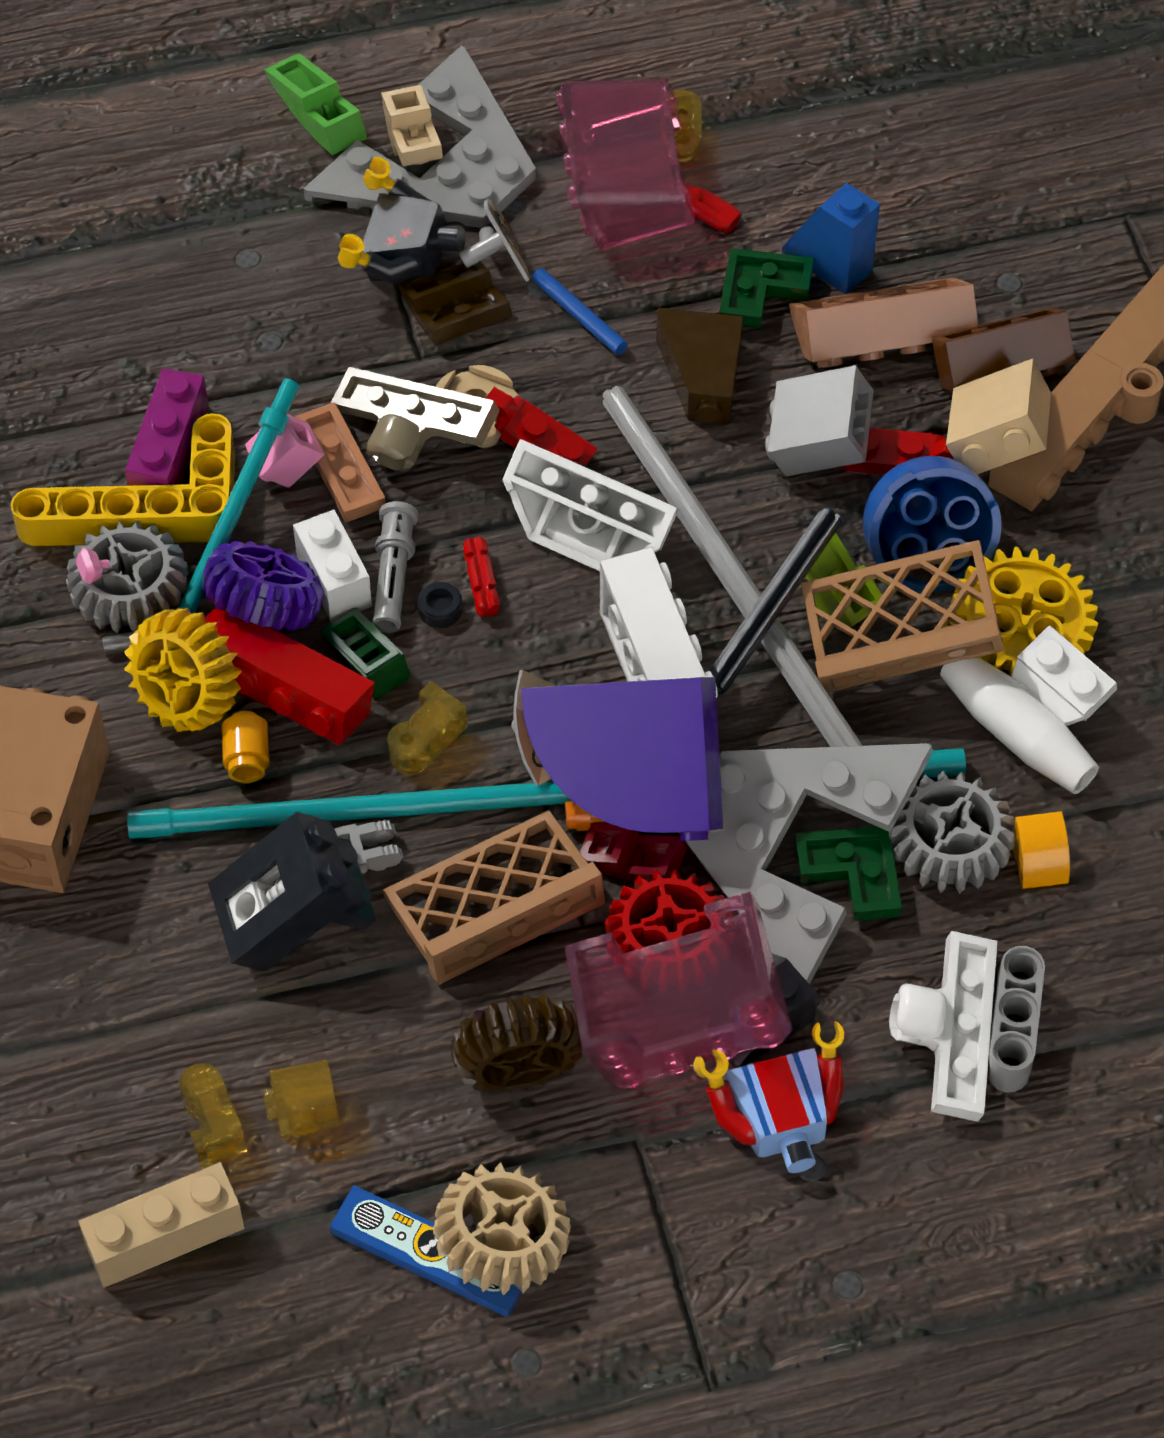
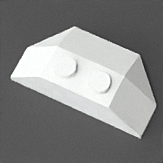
[502,439,679,571]

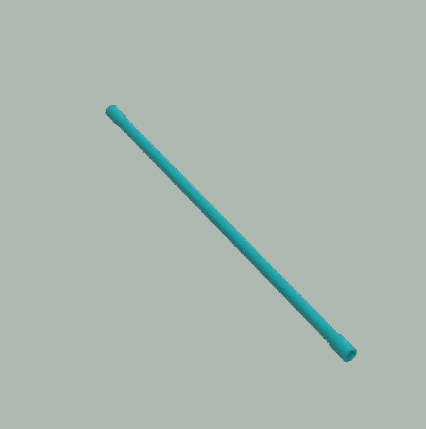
[127,748,966,839]

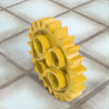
[950,547,1098,676]

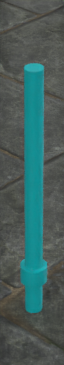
[178,378,300,614]

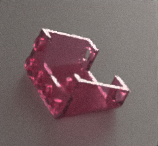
[556,78,695,250]
[565,891,792,1088]

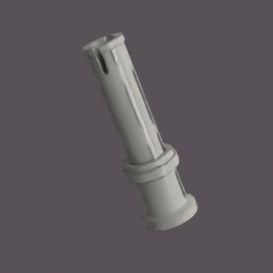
[372,501,419,633]

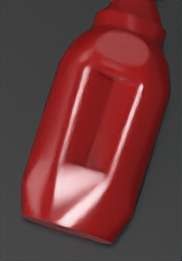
[670,182,742,234]

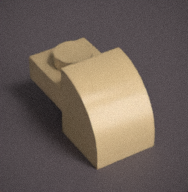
[381,85,443,167]

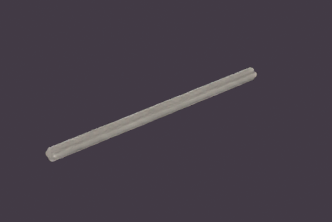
[603,386,863,747]

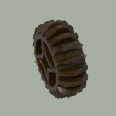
[451,994,585,1093]

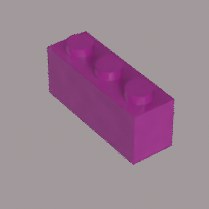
[125,368,209,486]

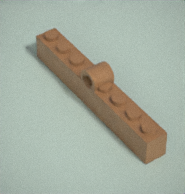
[988,264,1164,512]

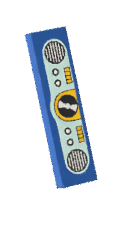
[329,1185,522,1318]

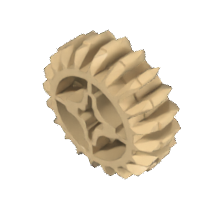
[433,1162,571,1296]

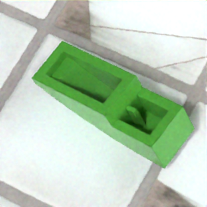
[265,53,367,156]

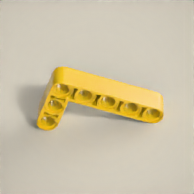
[11,413,235,546]

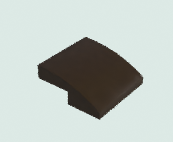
[398,259,512,346]

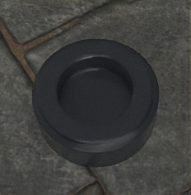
[417,582,463,628]

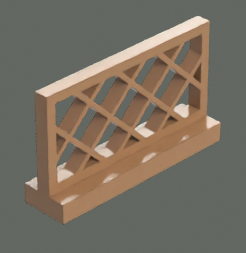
[801,540,1005,693]
[383,810,605,985]

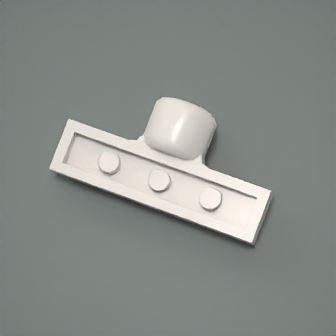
[889,931,998,1122]

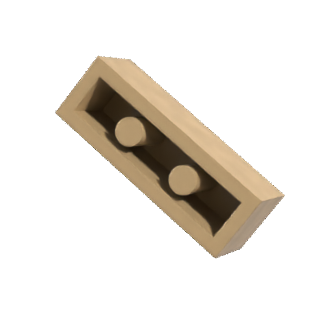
[78,1162,245,1288]

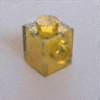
[263,1059,339,1136]

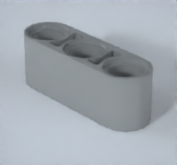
[987,946,1045,1092]

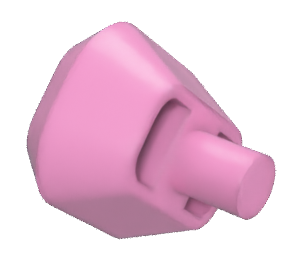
[76,548,110,584]

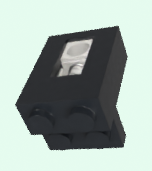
[208,812,376,971]

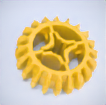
[124,608,242,732]

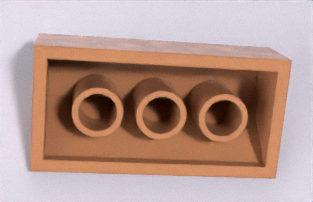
[789,277,978,367]

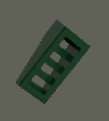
[319,608,410,699]

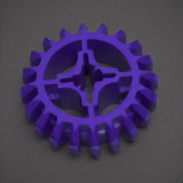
[202,541,324,631]

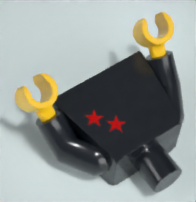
[338,157,465,284]

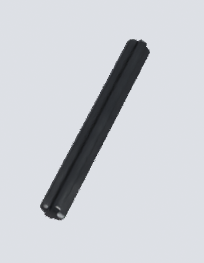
[709,507,842,695]

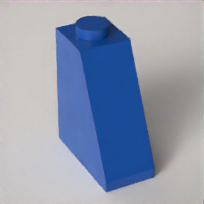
[782,183,880,294]

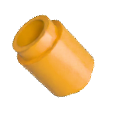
[222,711,270,783]

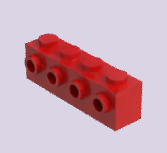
[205,608,375,745]

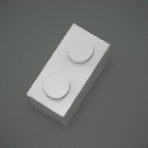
[293,510,372,622]

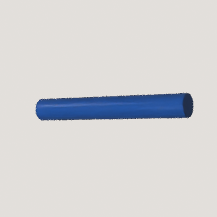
[532,268,628,355]

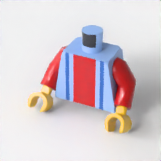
[693,1021,844,1173]

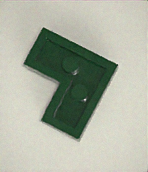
[719,248,814,328]
[794,827,902,921]

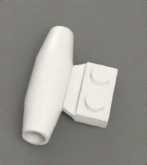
[940,625,1117,794]

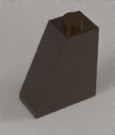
[656,308,743,424]

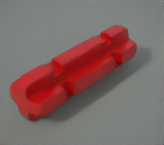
[463,536,501,618]

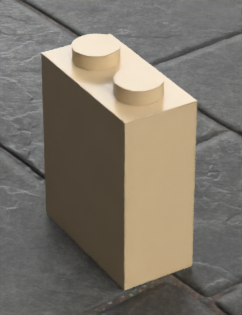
[946,358,1051,474]

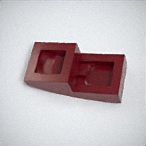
[580,822,687,882]

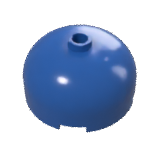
[863,456,1001,593]

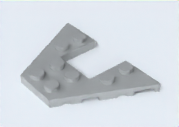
[303,45,536,228]
[679,743,933,984]

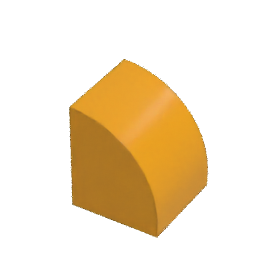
[1013,811,1070,889]

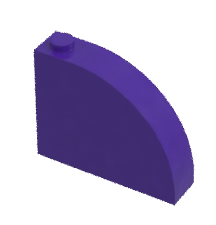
[521,677,723,841]

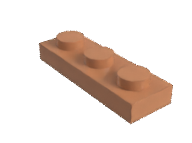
[294,402,386,523]

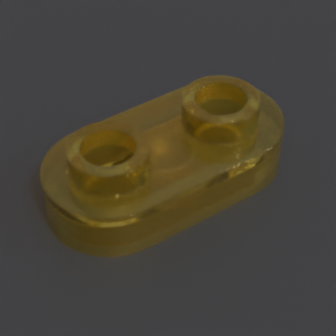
[660,90,702,162]

